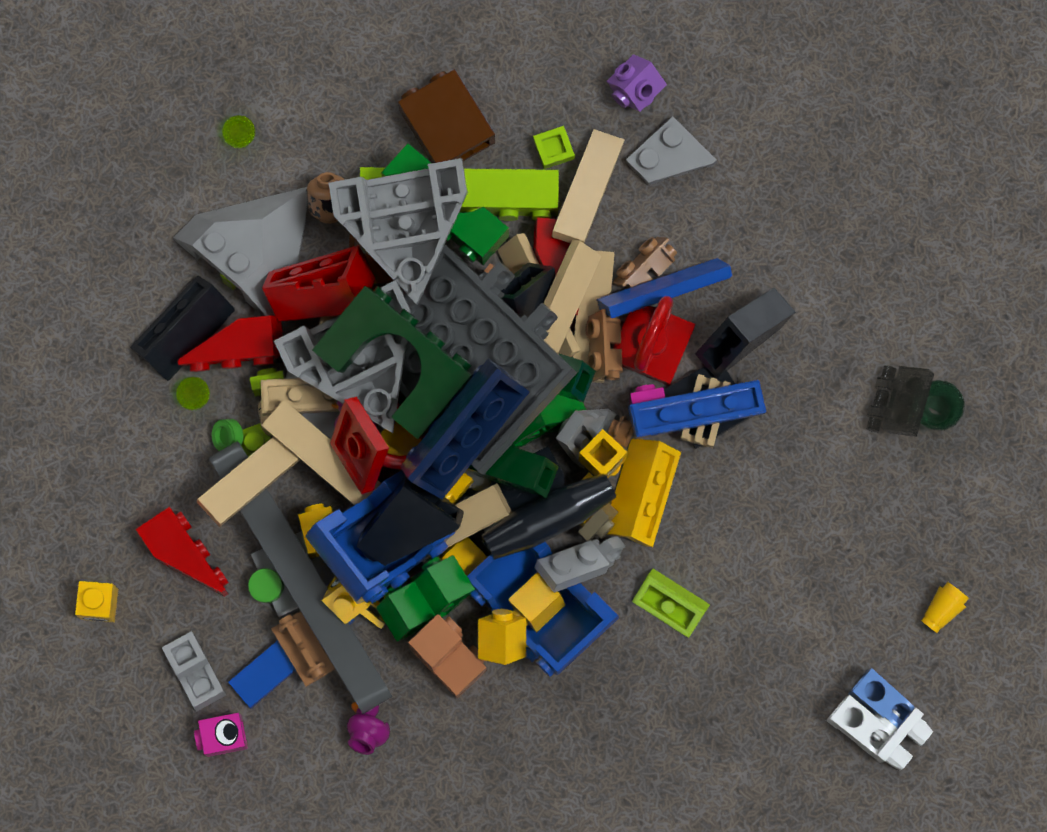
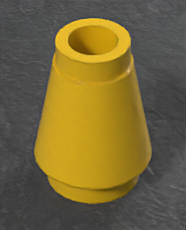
[921,581,969,633]

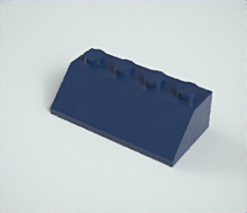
[400,358,530,500]

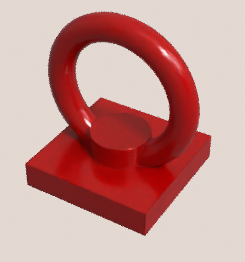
[613,296,696,386]
[330,396,425,494]

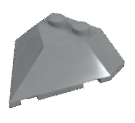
[328,158,468,305]
[173,187,308,316]
[274,280,411,433]

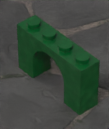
[312,286,473,439]
[467,353,596,498]

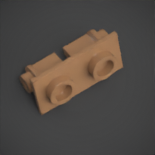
[612,237,677,290]
[586,309,623,382]
[271,611,335,687]

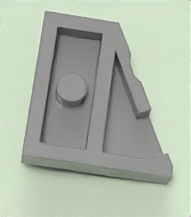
[625,116,717,185]
[556,409,620,469]

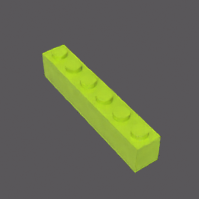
[360,167,559,221]

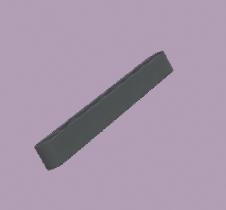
[209,441,393,714]

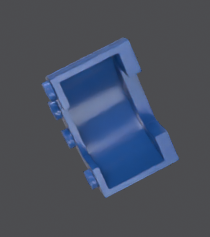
[306,470,455,604]
[467,542,619,677]

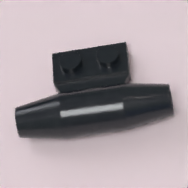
[481,446,616,560]

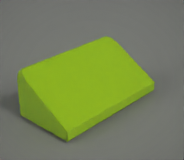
[632,569,710,638]

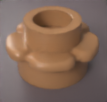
[608,416,633,448]

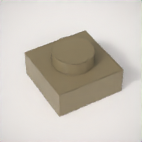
[578,503,618,541]

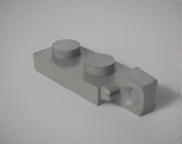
[534,536,625,593]

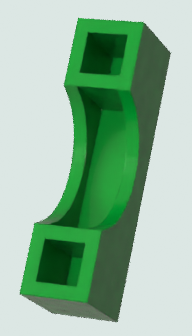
[381,143,509,265]

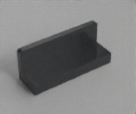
[130,276,235,381]

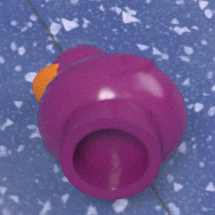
[347,702,390,755]

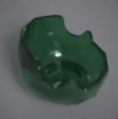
[914,380,965,431]

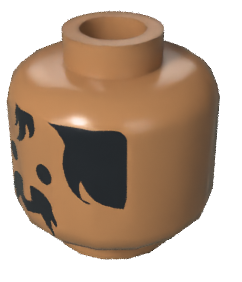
[306,172,345,224]

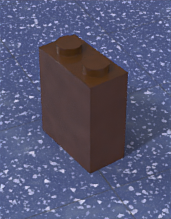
[398,69,495,163]

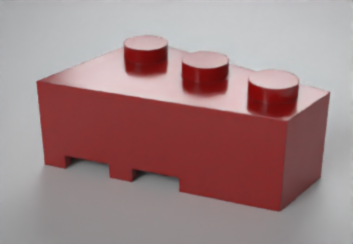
[262,245,375,322]

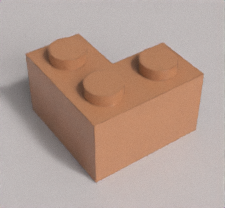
[408,614,487,699]

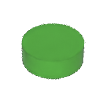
[212,419,243,451]
[248,568,284,603]

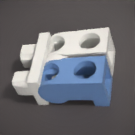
[826,668,933,770]

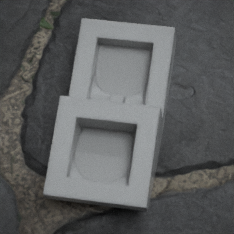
[162,631,226,712]

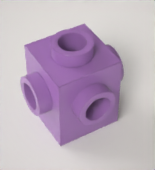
[606,54,667,112]

